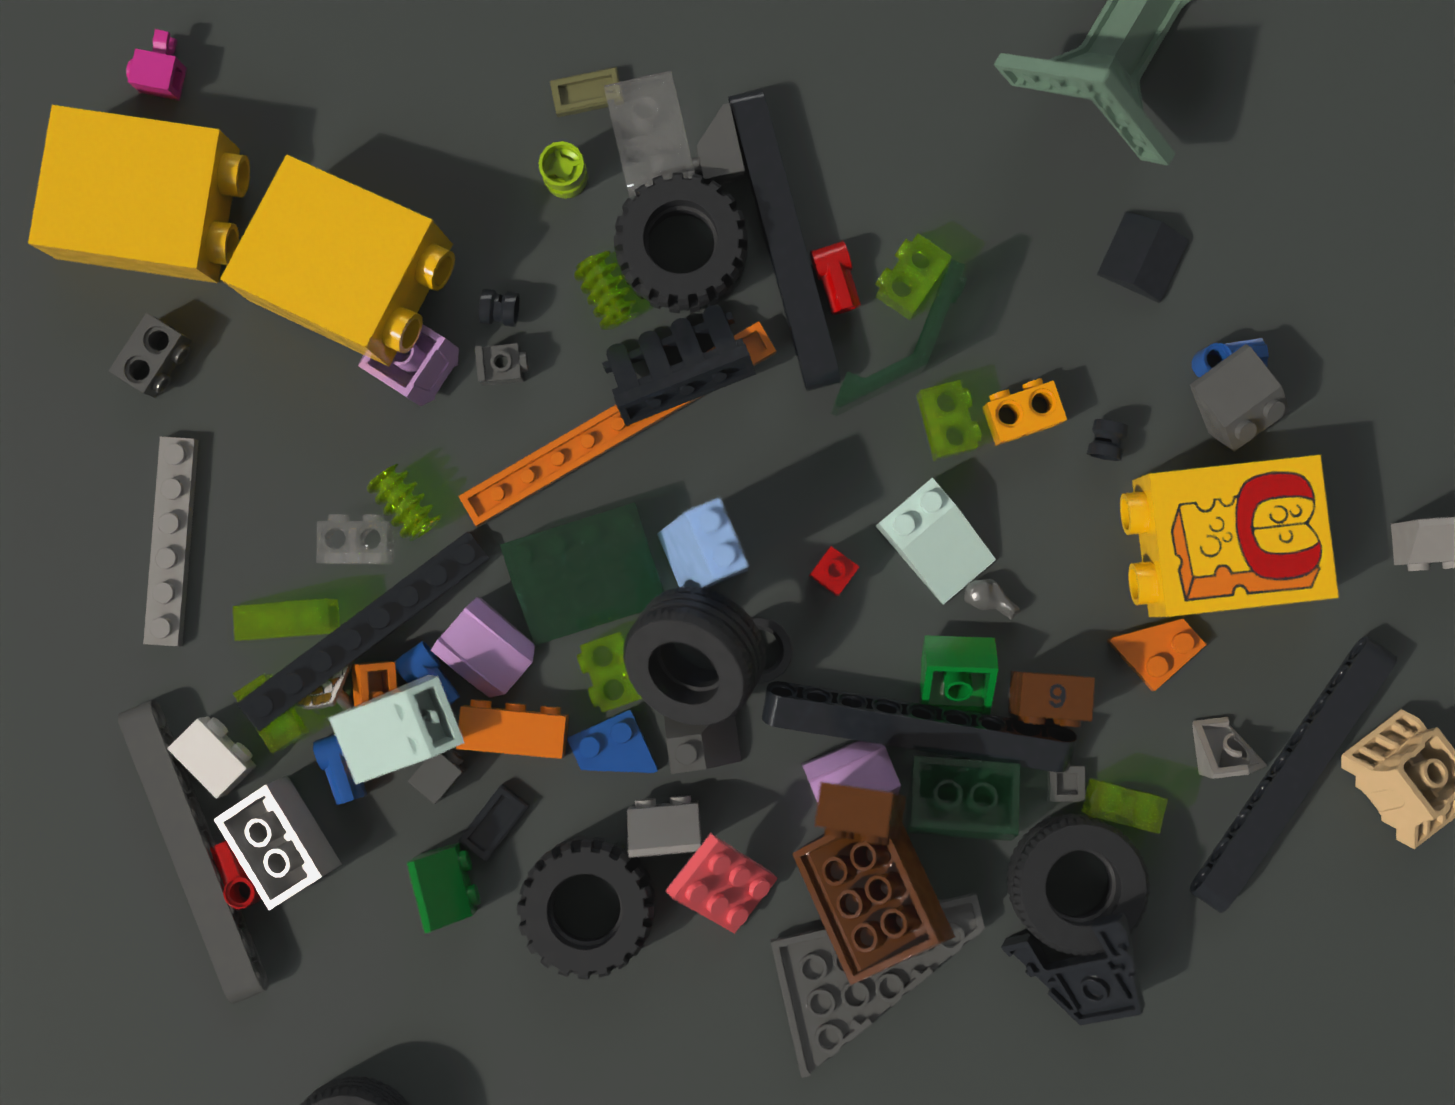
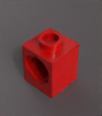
[808,546,859,596]

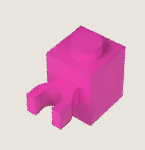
[126,29,187,101]

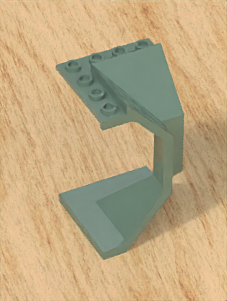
[994,0,1191,166]

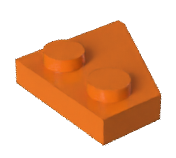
[1107,619,1207,691]

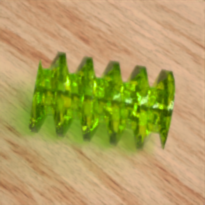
[574,250,639,330]
[366,464,442,542]

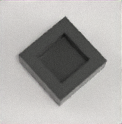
[1047,765,1085,802]

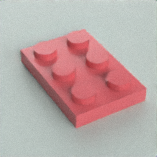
[666,834,778,934]

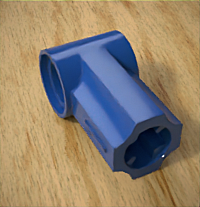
[1191,338,1269,378]
[394,641,461,705]
[313,734,367,805]

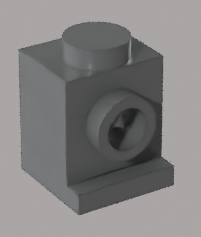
[475,343,529,386]

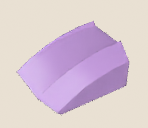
[358,324,459,406]
[431,597,535,698]
[802,741,901,803]

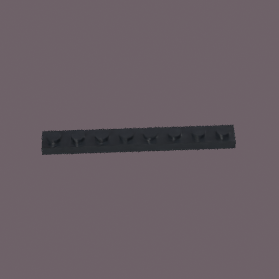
[236,531,489,732]

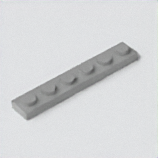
[143,437,199,646]

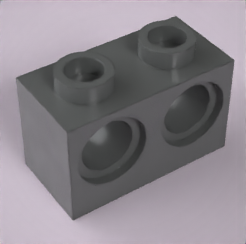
[108,312,193,398]

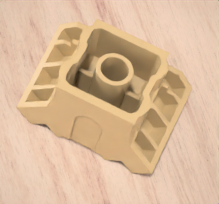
[1341,709,1455,849]

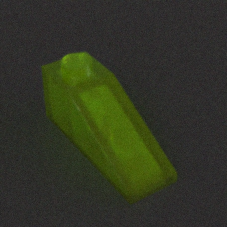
[233,598,340,641]

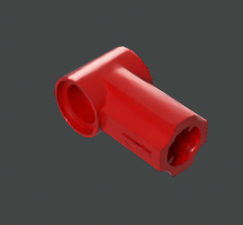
[810,241,861,315]
[210,840,262,909]

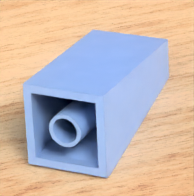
[657,498,748,589]

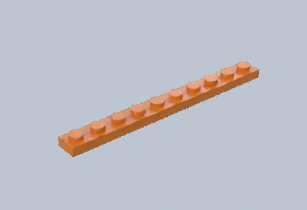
[458,321,776,527]

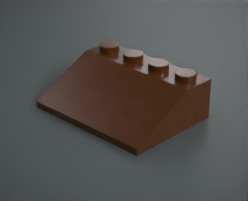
[792,823,955,985]

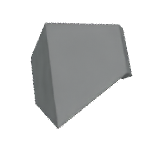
[1192,717,1267,779]

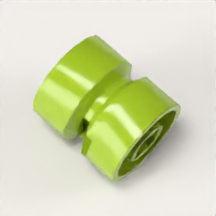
[538,141,588,199]

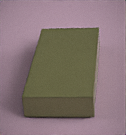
[550,67,624,117]

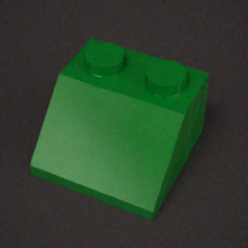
[920,635,999,715]
[407,843,481,933]

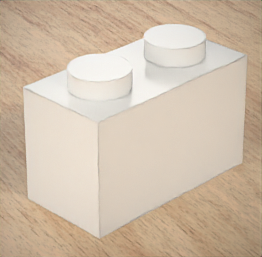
[167,717,257,799]

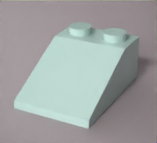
[876,478,996,605]

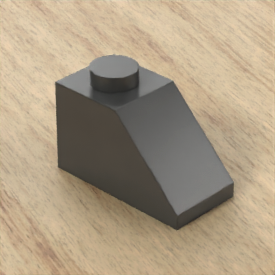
[691,103,745,185]

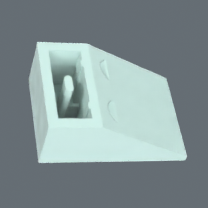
[328,675,465,784]

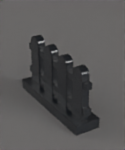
[602,305,756,426]

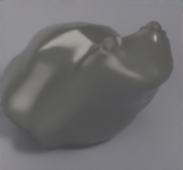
[964,579,1021,620]

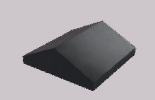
[1096,211,1189,303]

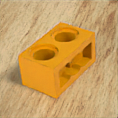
[982,378,1067,446]

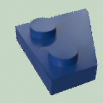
[567,709,658,773]

